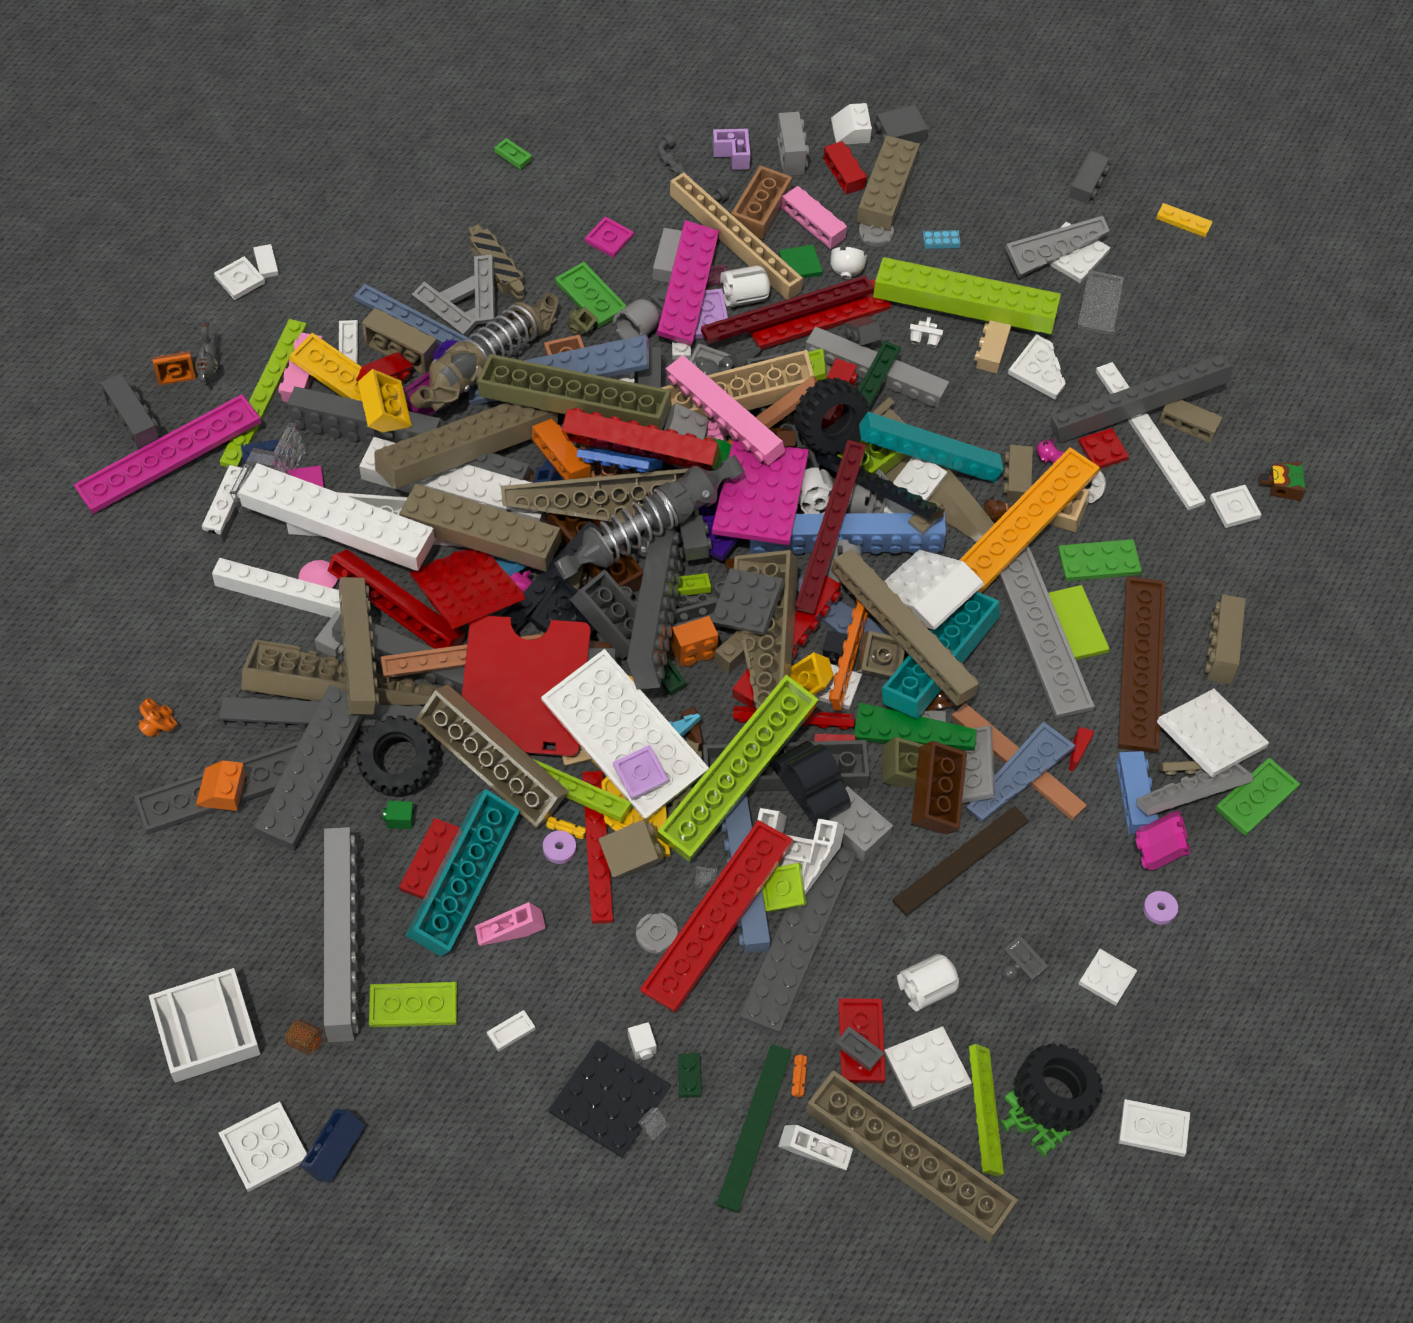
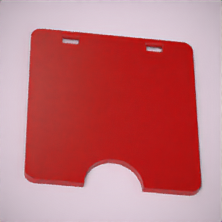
[462,616,591,757]

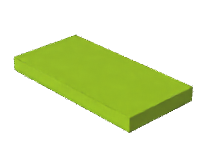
[1048,585,1110,660]
[369,982,457,1027]

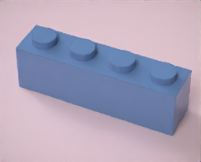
[1116,751,1159,834]

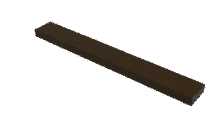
[892,806,1029,917]

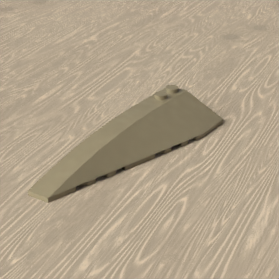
[734,550,798,709]

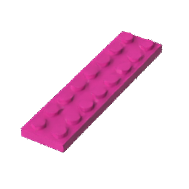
[656,220,719,345]

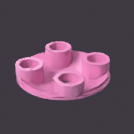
[299,560,338,588]

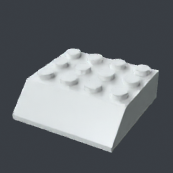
[885,550,984,630]
[149,968,261,1083]

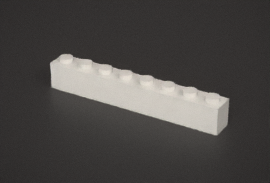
[212,558,369,618]

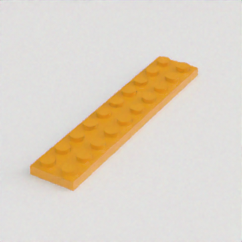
[960,447,1100,593]

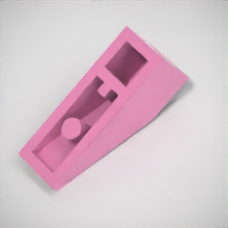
[475,902,545,946]

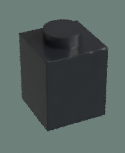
[822,630,848,664]

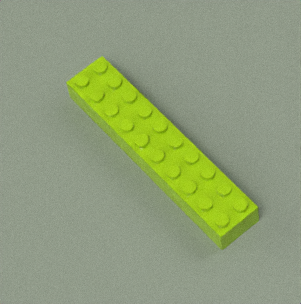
[873,257,1061,334]
[657,675,819,862]

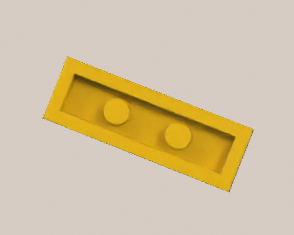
[1156,203,1213,238]

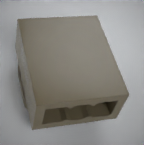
[599,819,664,879]

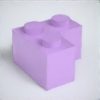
[712,129,750,170]

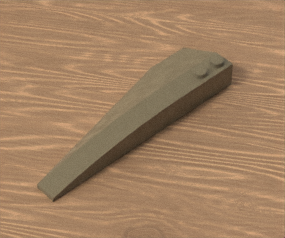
[881,409,994,542]
[501,468,699,528]
[241,639,439,705]

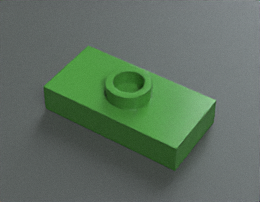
[494,138,532,170]

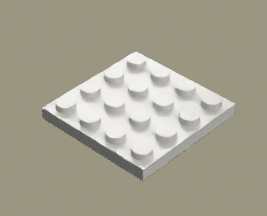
[1157,689,1269,777]

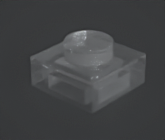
[638,1107,669,1140]

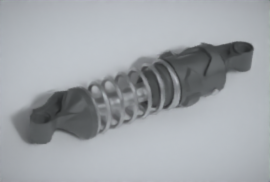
[554,455,745,580]

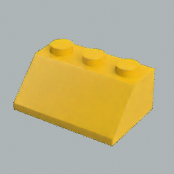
[358,369,412,432]

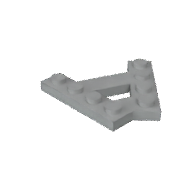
[412,254,495,336]

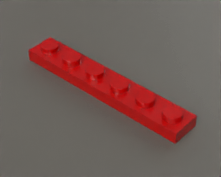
[733,706,854,729]

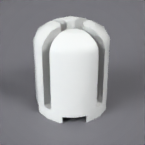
[720,265,770,307]
[799,467,834,514]
[897,954,959,1011]

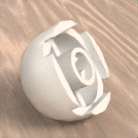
[830,247,867,279]

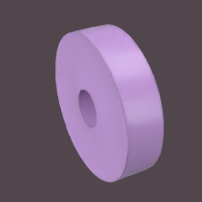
[543,831,576,864]
[1143,891,1178,925]

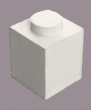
[628,1022,656,1060]

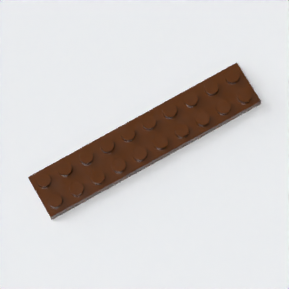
[1118,576,1166,753]

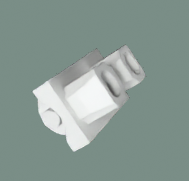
[909,317,943,348]

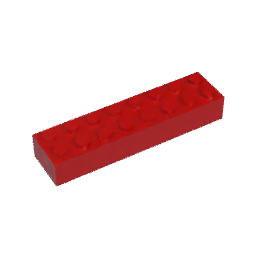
[562,408,721,471]

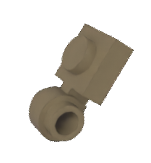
[908,499,945,535]

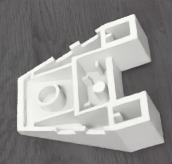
[757,808,845,895]

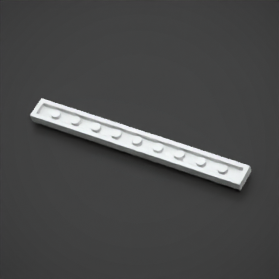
[1096,362,1206,510]

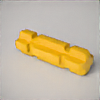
[546,816,586,839]

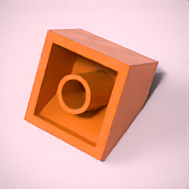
[152,351,196,385]
[196,760,246,811]

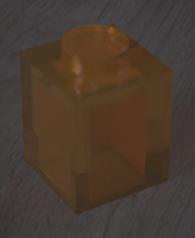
[284,1019,321,1056]

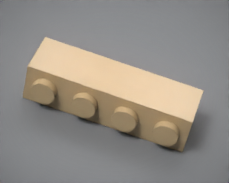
[974,320,1012,373]

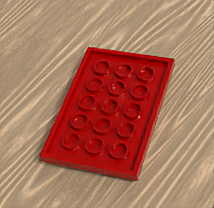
[409,548,525,629]

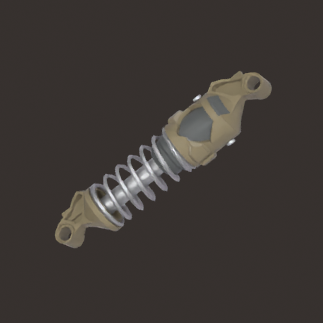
[410,293,558,411]

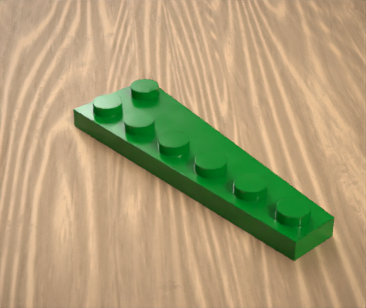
[854,703,977,751]

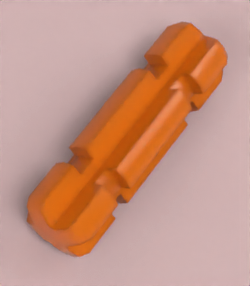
[791,1054,808,1098]

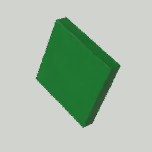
[779,245,823,279]

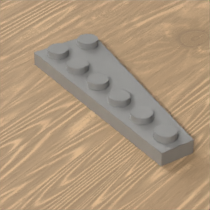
[1005,216,1110,278]
[1137,764,1253,815]

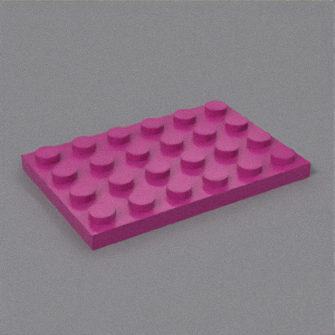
[712,439,809,545]

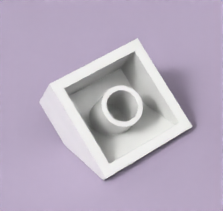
[831,103,872,144]

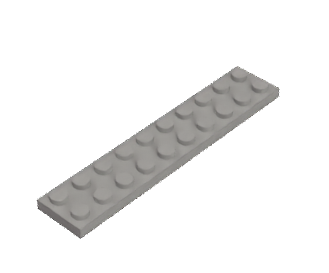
[999,545,1095,719]

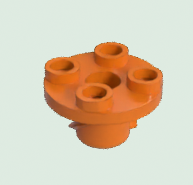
[139,698,177,737]

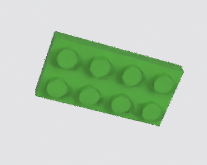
[555,262,626,328]
[1058,539,1142,581]
[1215,758,1300,836]

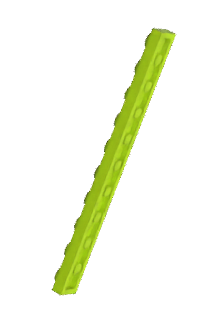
[220,319,307,467]

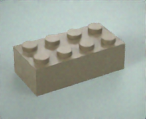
[362,308,437,375]
[1204,594,1246,684]

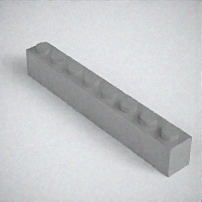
[805,327,949,408]

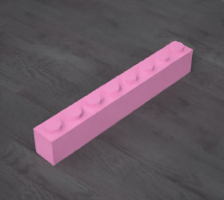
[666,355,785,466]

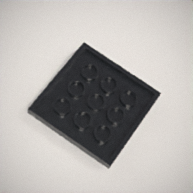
[548,1040,671,1158]

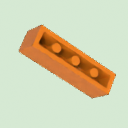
[532,418,592,480]

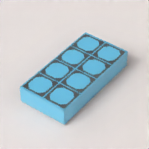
[923,230,960,249]

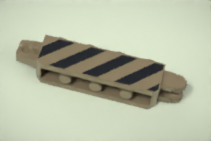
[469,225,525,301]

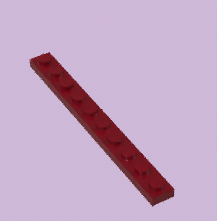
[701,275,874,344]
[795,440,866,614]

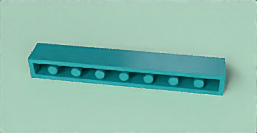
[859,412,1004,483]

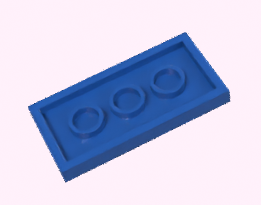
[577,448,663,472]

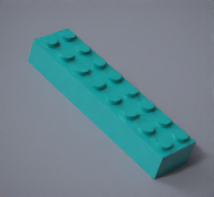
[882,591,1000,719]
[405,789,520,957]

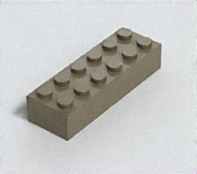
[856,135,920,231]

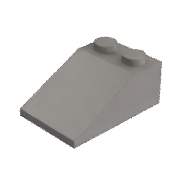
[662,403,708,469]

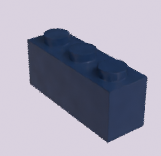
[299,1109,365,1183]

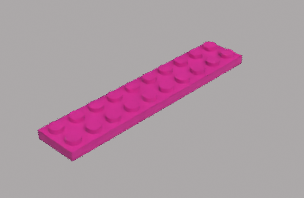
[74,394,262,514]

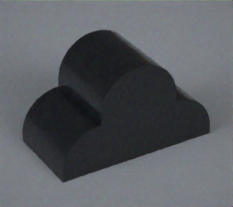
[770,741,851,827]

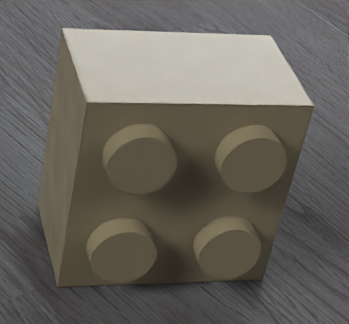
[856,631,905,679]

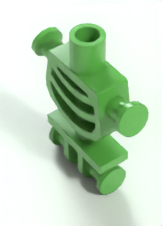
[1000,1090,1071,1157]

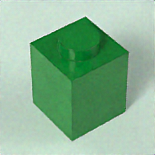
[383,801,414,829]

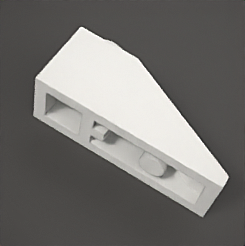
[778,1125,853,1170]

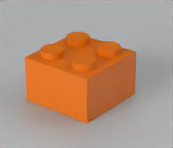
[671,616,718,667]

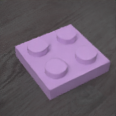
[613,745,669,800]

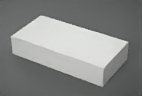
[253,244,279,278]
[487,1010,535,1052]

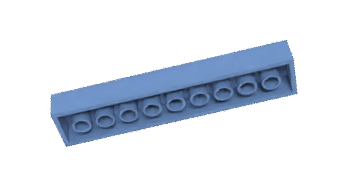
[750,513,946,554]

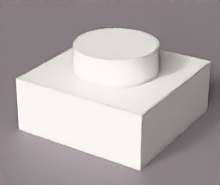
[672,341,691,359]

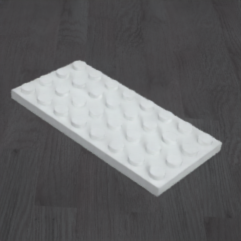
[541,649,709,820]

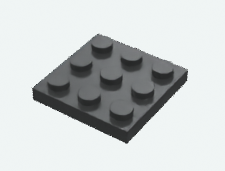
[711,568,785,635]

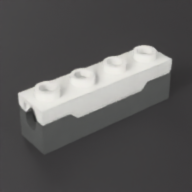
[202,465,249,543]

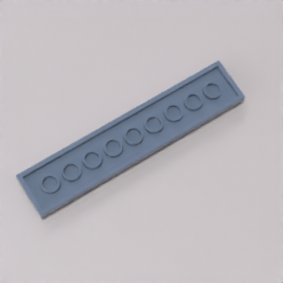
[469,335,649,405]

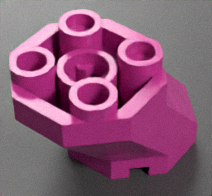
[1136,811,1190,871]

